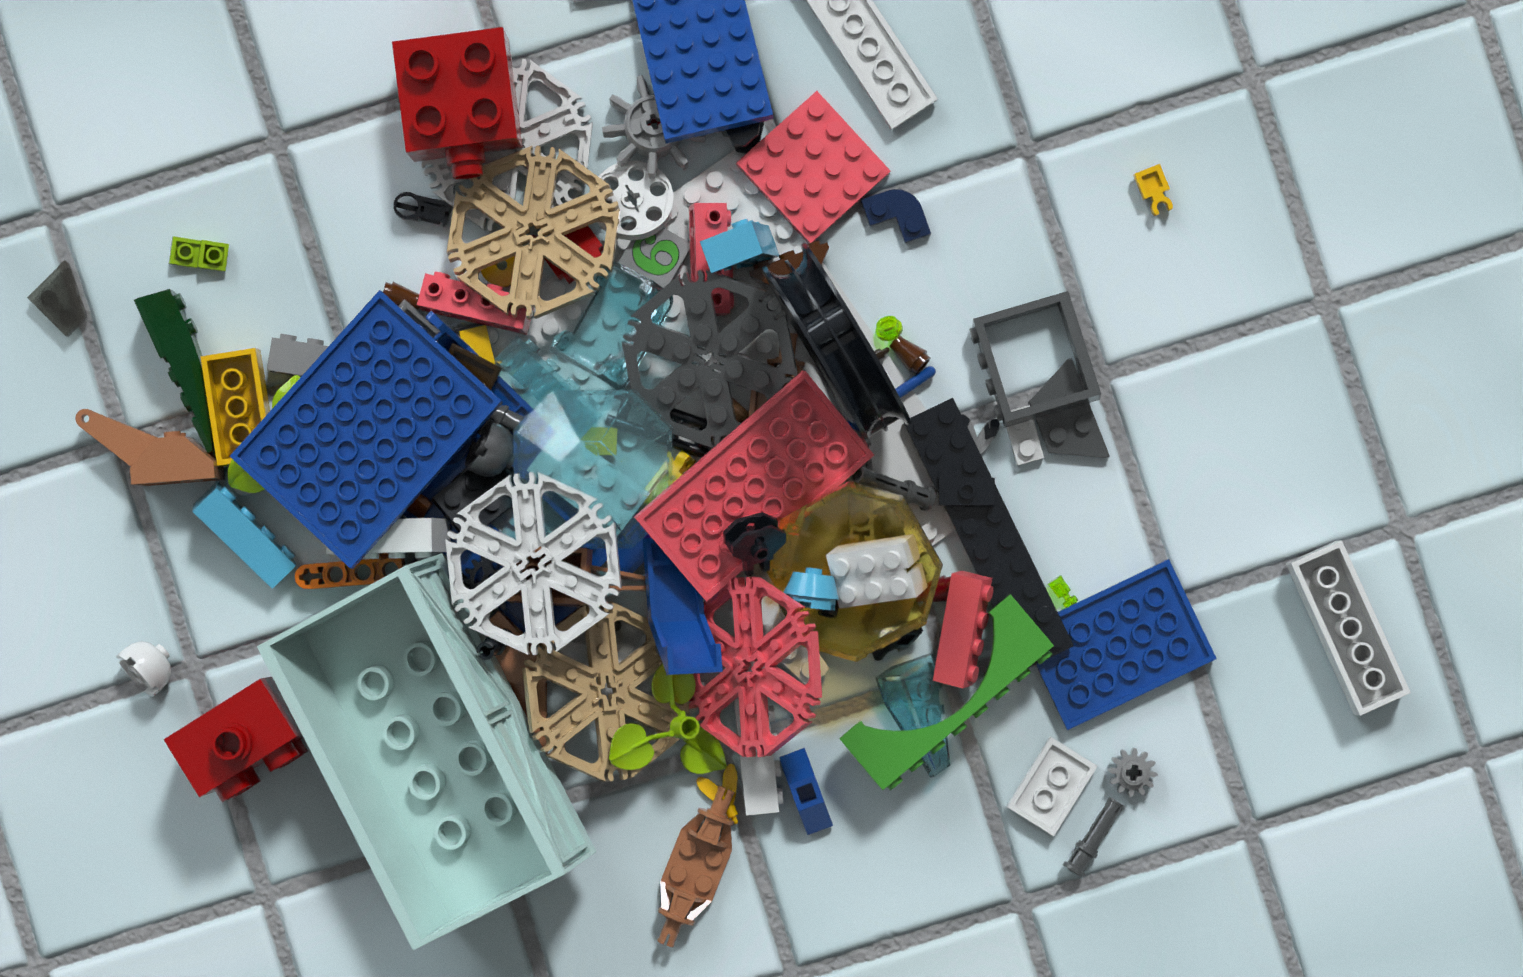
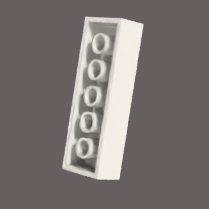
[1285,540,1411,716]

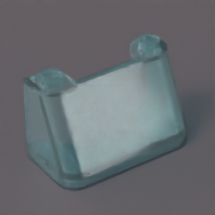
[549,261,673,390]

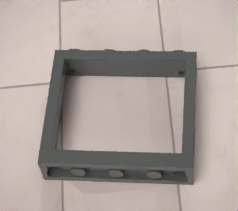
[969,291,1101,428]

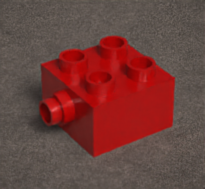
[392,27,523,179]
[163,677,308,803]

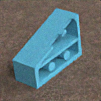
[700,219,779,273]

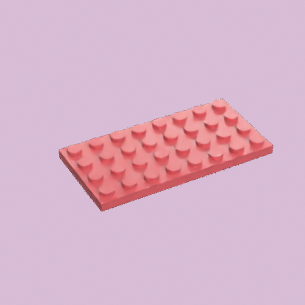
[634,370,874,602]

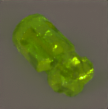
[1048,575,1078,608]

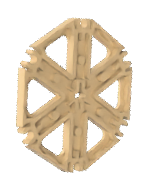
[447,146,621,319]
[522,601,690,782]

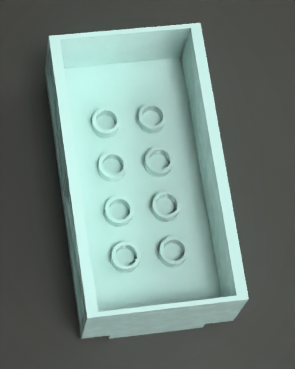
[257,553,596,950]

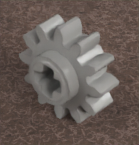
[1107,747,1158,797]

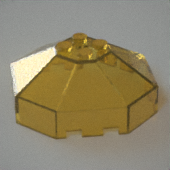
[767,481,943,662]

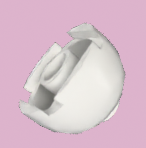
[116,641,171,697]

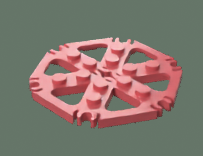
[689,576,822,757]

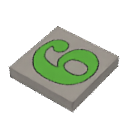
[617,228,690,290]

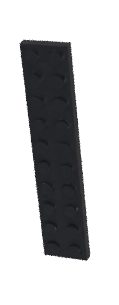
[903,398,1074,668]

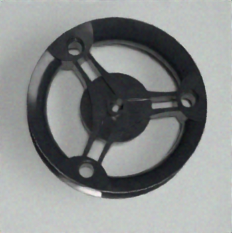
[762,243,912,449]

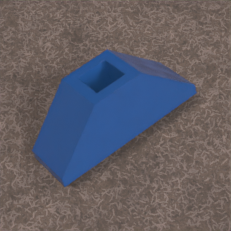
[779,748,833,835]

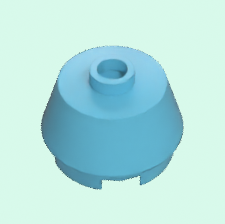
[783,567,839,610]

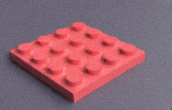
[736,91,891,244]

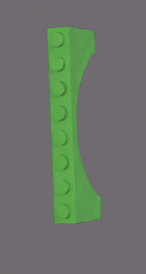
[839,594,1054,791]

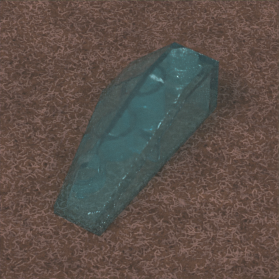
[875,653,950,777]

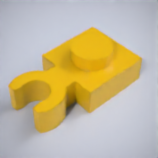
[1133,164,1173,216]

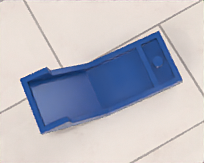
[643,538,723,675]

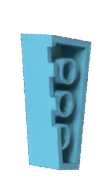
[192,481,296,589]

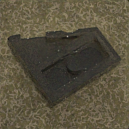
[27,260,88,337]

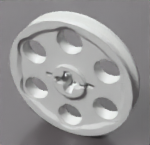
[597,161,674,240]

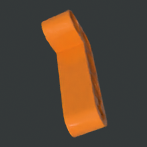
[295,553,405,589]

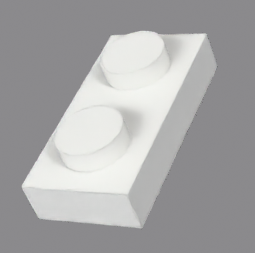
[1006,405,1044,465]

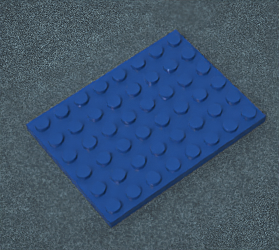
[230,290,503,569]

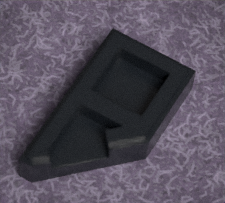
[872,622,923,661]

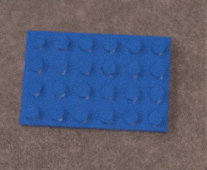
[632,0,774,144]
[1036,559,1217,730]

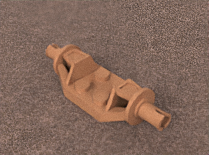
[657,786,735,947]

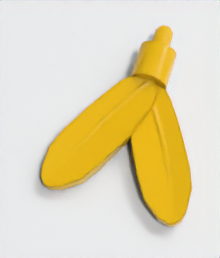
[696,764,738,824]

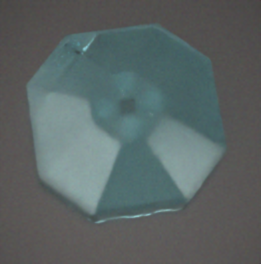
[513,388,674,548]

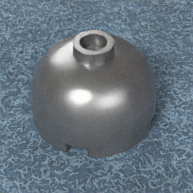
[465,420,517,477]

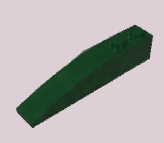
[134,289,215,454]

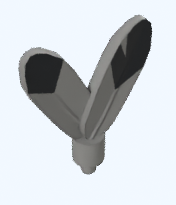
[962,414,1000,454]

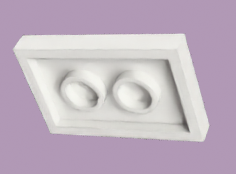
[1006,736,1098,836]

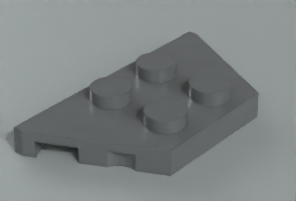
[1029,358,1110,458]

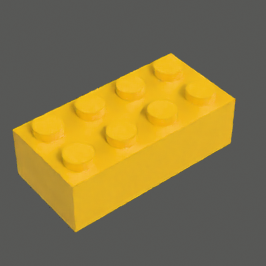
[200,348,270,467]

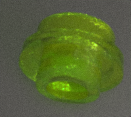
[876,316,903,341]

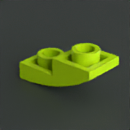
[168,236,229,271]

